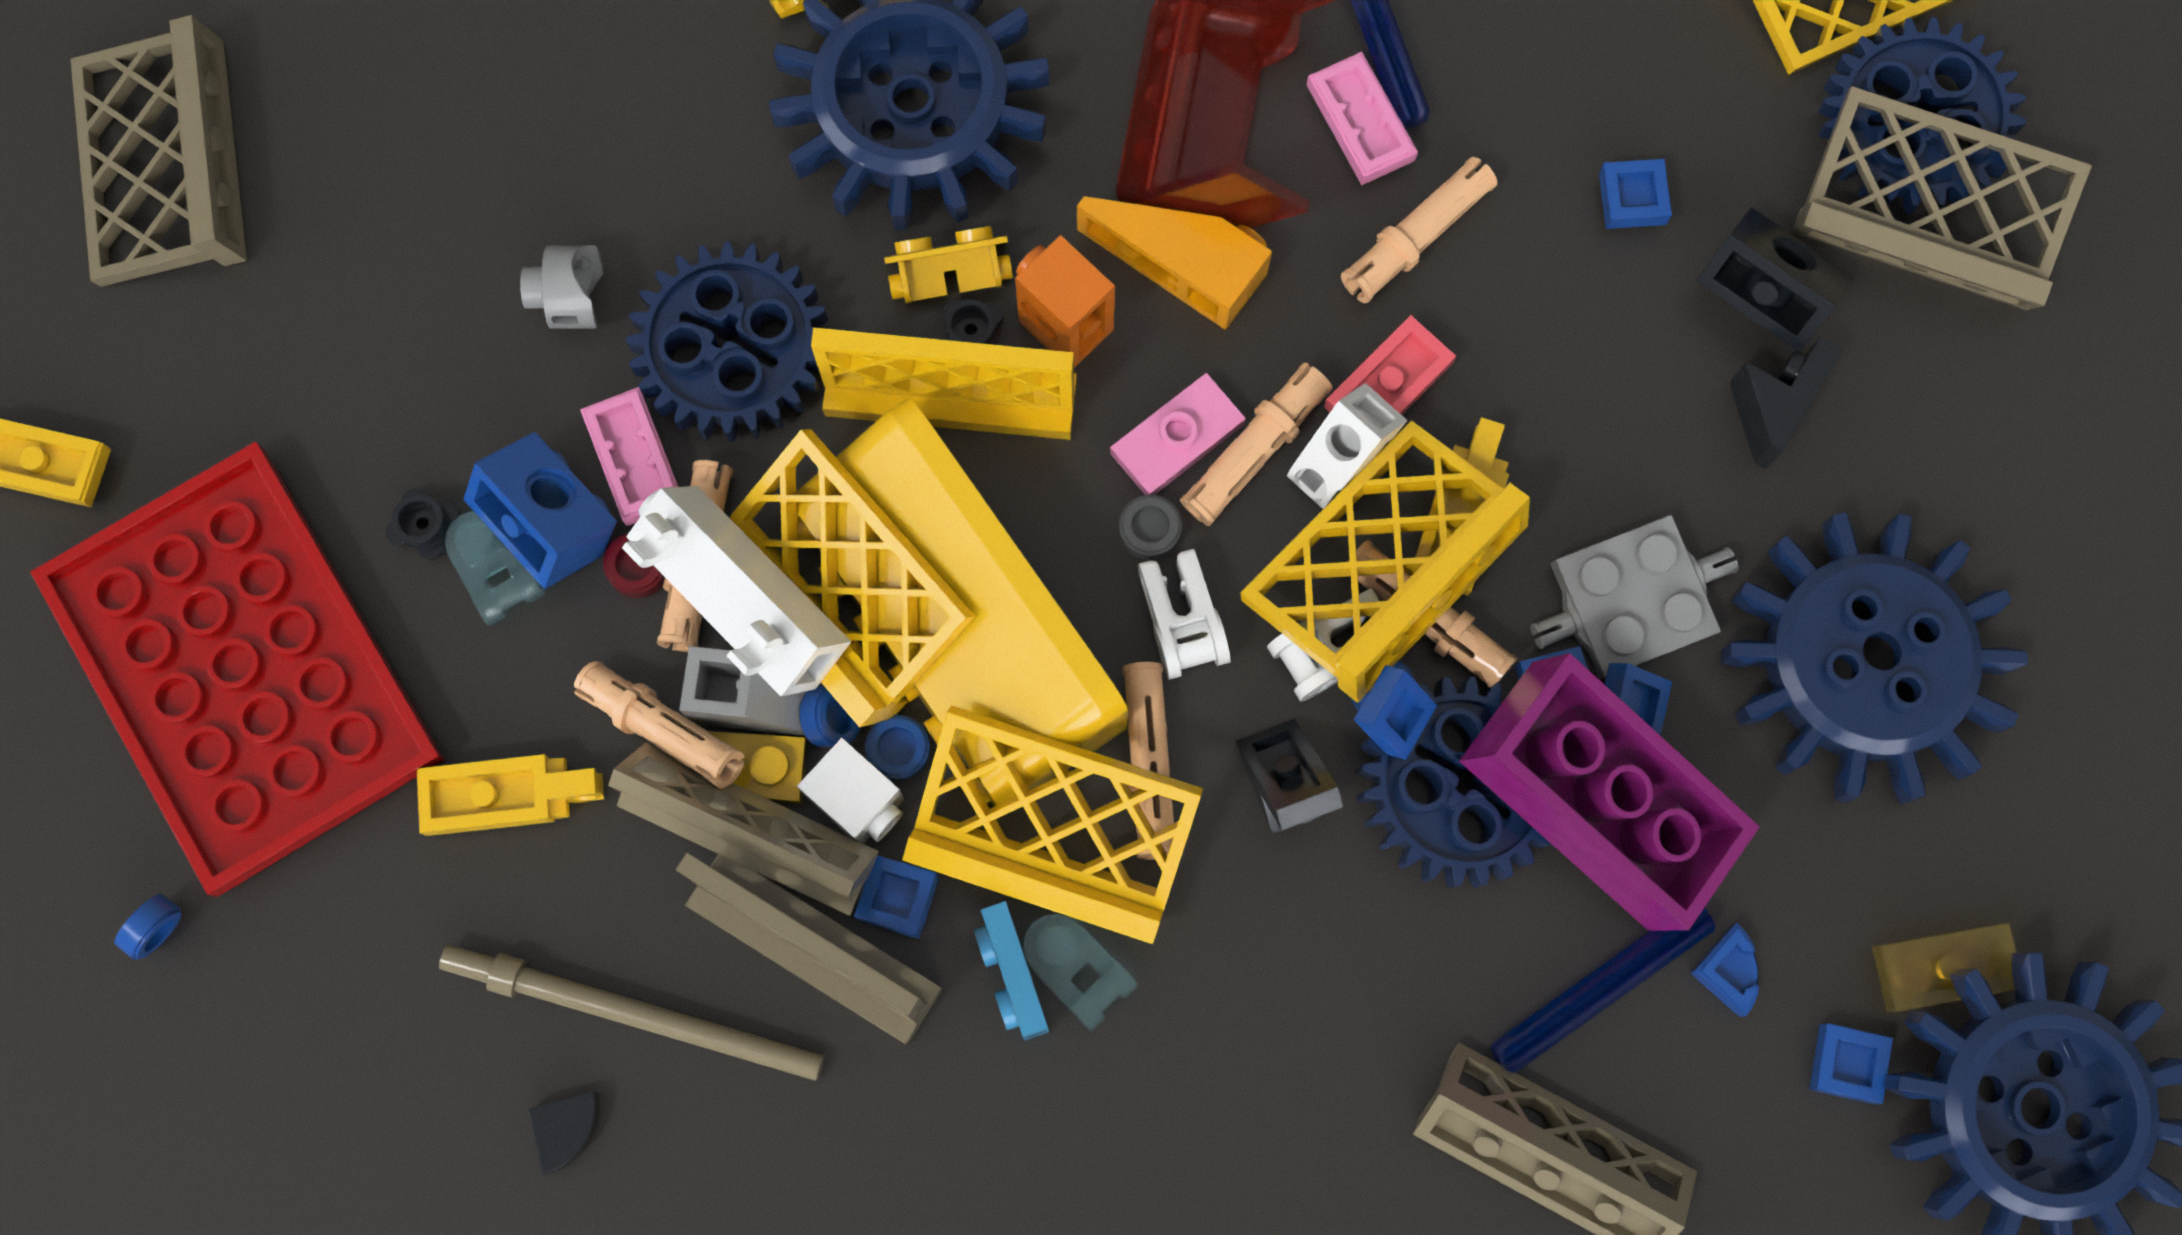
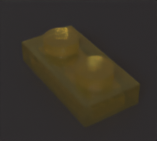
[1872,923,2016,1012]

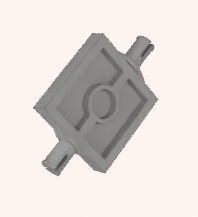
[1530,515,1739,680]

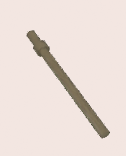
[439,944,825,1081]

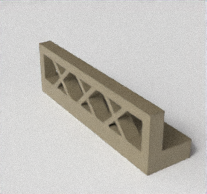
[608,742,879,916]
[1413,1042,1698,1235]

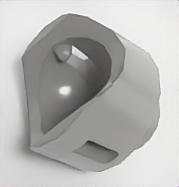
[520,245,603,329]

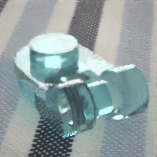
[445,511,546,626]
[1023,913,1139,1032]

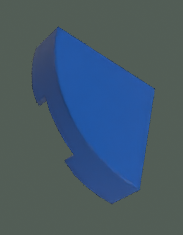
[1690,923,1759,1017]

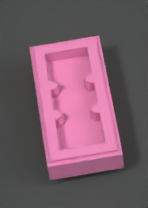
[1306,52,1418,185]
[1110,373,1246,495]
[580,387,679,527]

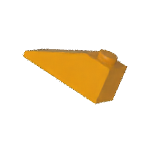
[1077,196,1272,330]

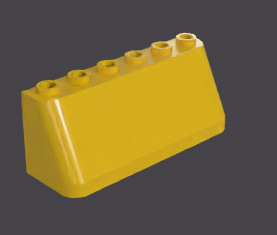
[797,398,1128,807]

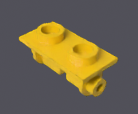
[884,226,1013,304]

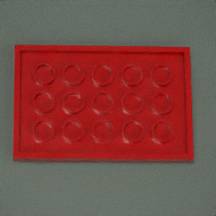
[30,441,445,898]

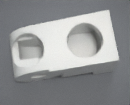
[1287,383,1408,509]

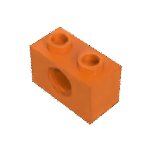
[1015,235,1115,368]

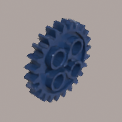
[1818,17,2027,215]
[626,242,828,442]
[1355,676,1551,888]

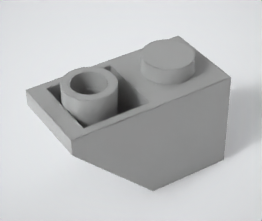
[679,646,822,737]

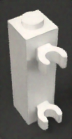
[622,486,852,696]

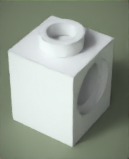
[797,738,904,844]

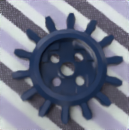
[768,0,1049,231]
[1721,512,2028,804]
[1884,952,2182,1235]

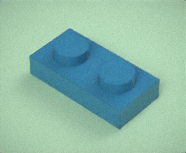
[974,901,1049,1041]

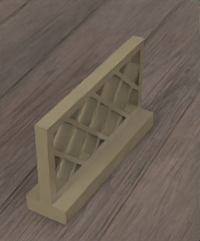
[70,15,247,287]
[1792,86,2092,310]
[675,853,942,1045]

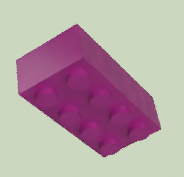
[1459,653,1760,931]

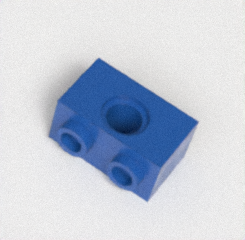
[463,432,617,590]

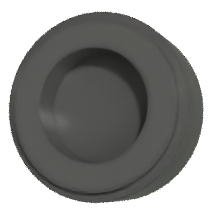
[1119,495,1182,561]

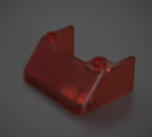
[1116,0,1336,228]

